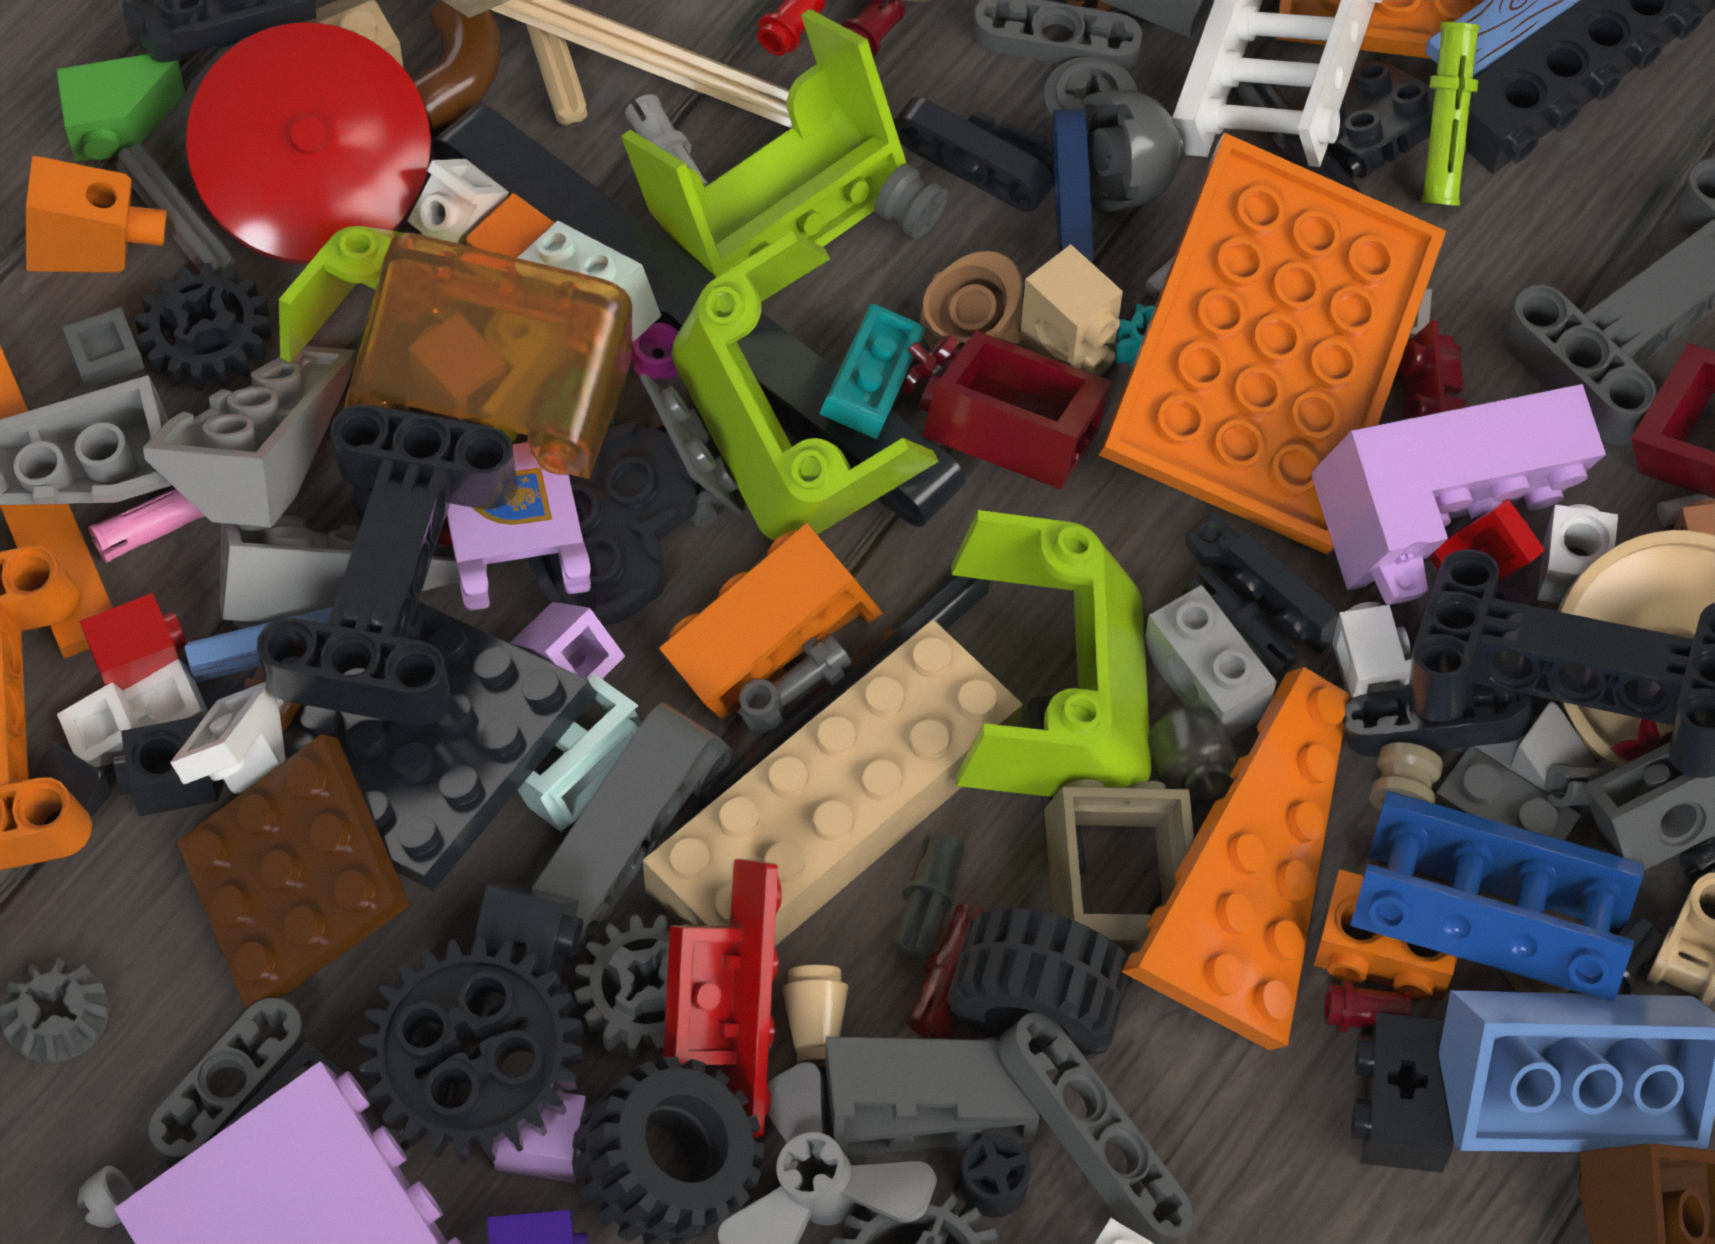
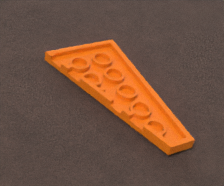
[1121,667,1350,1051]

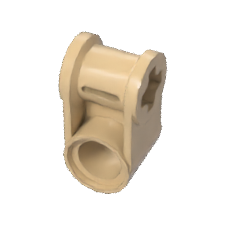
[1646,872,1715,1008]

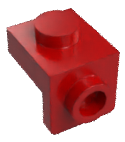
[1429,499,1545,581]

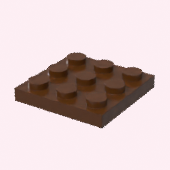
[177,734,411,1009]

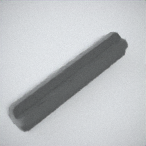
[116,143,236,277]

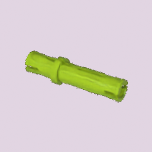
[1421,22,1480,206]

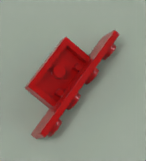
[663,859,782,1138]

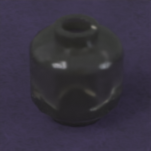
[1148,706,1240,803]

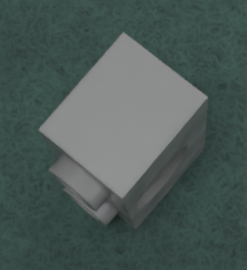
[1145,585,1276,747]

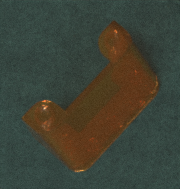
[345,233,632,479]

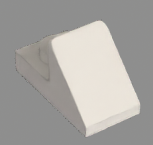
[170,682,286,794]

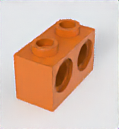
[1313,869,1457,1001]

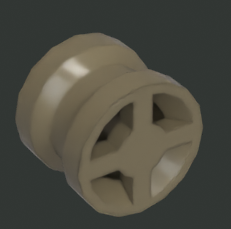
[1369,742,1443,811]

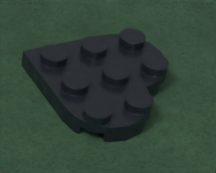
[122,0,317,63]
[527,422,698,627]

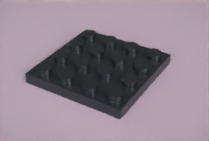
[282,602,597,891]

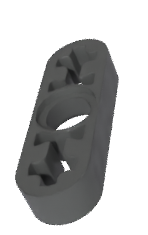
[974,0,1142,71]
[148,998,305,1166]

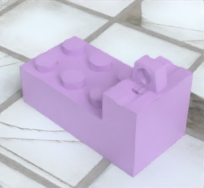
[1311,384,1606,605]

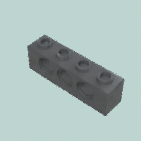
[1583,742,1715,871]

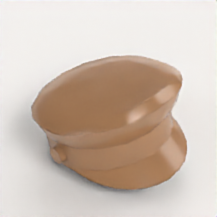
[919,251,1024,359]

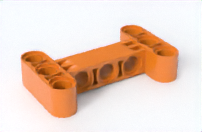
[0,546,92,870]

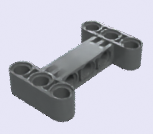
[1504,158,1715,446]

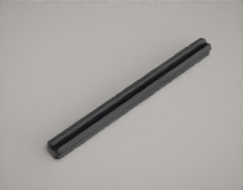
[699,575,990,810]

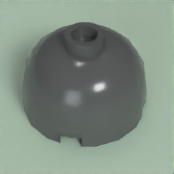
[1081,90,1183,213]

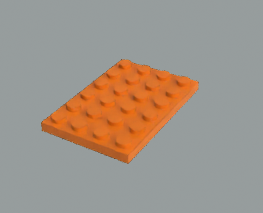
[1099,133,1446,555]

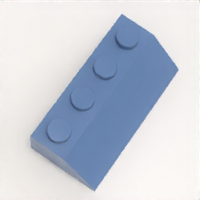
[1439,990,1715,1152]

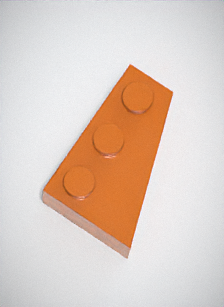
[659,523,884,720]

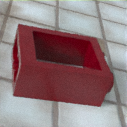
[920,330,1113,490]
[1631,343,1715,499]

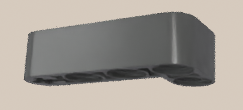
[532,702,733,953]

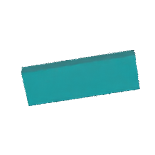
[819,303,926,439]

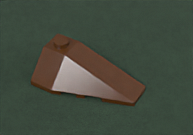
[1578,1143,1715,1244]

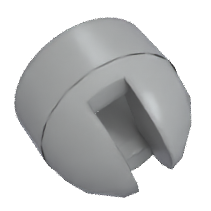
[77,1166,136,1228]

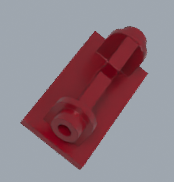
[1398,320,1466,420]

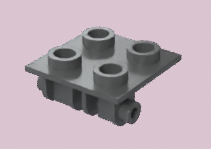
[640,373,744,527]

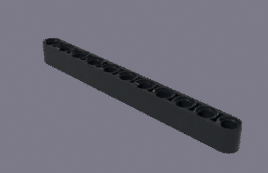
[432,102,966,527]

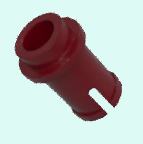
[841,0,905,58]
[1324,980,1412,1033]

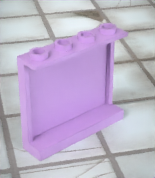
[114,1061,462,1244]

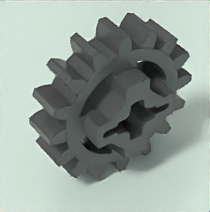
[575,915,689,1060]

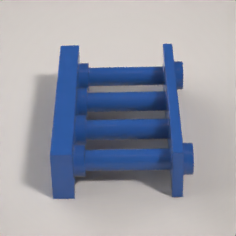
[1350,791,1645,1002]

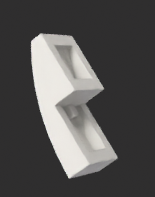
[57,659,209,768]

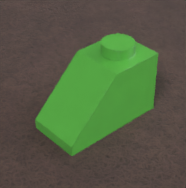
[56,54,185,161]

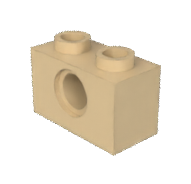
[1019,244,1123,376]

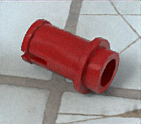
[757,0,826,56]

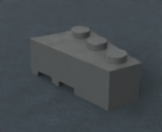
[825,1037,1039,1161]

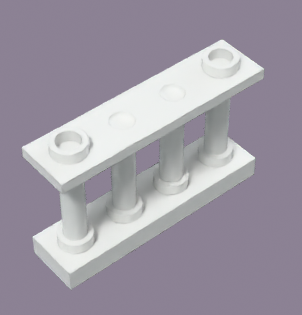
[1172,0,1383,167]

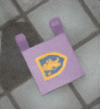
[446,437,591,611]

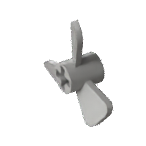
[718,1062,937,1244]

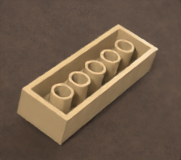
[643,619,1023,947]

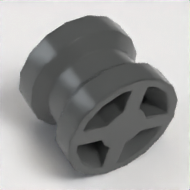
[874,164,949,240]

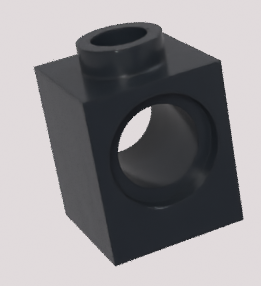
[113,716,217,816]

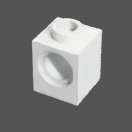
[1537,504,1618,603]

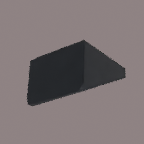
[32,743,112,825]

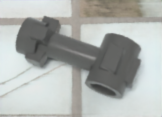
[737,633,852,734]

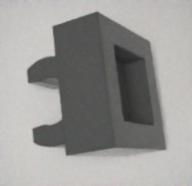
[62,307,144,389]

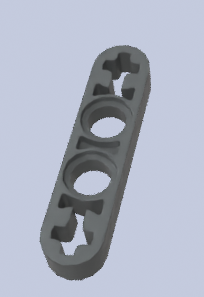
[998,1012,1193,1244]

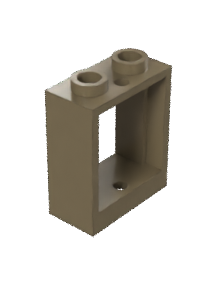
[1044,779,1194,958]

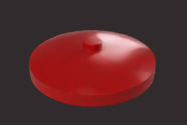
[186,22,431,265]

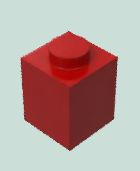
[79,593,187,690]

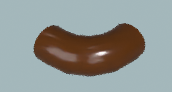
[411,0,502,134]

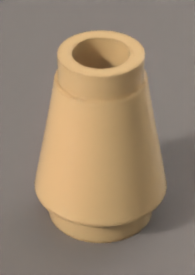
[782,965,848,1067]

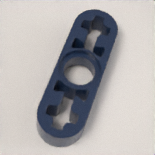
[1052,109,1093,264]

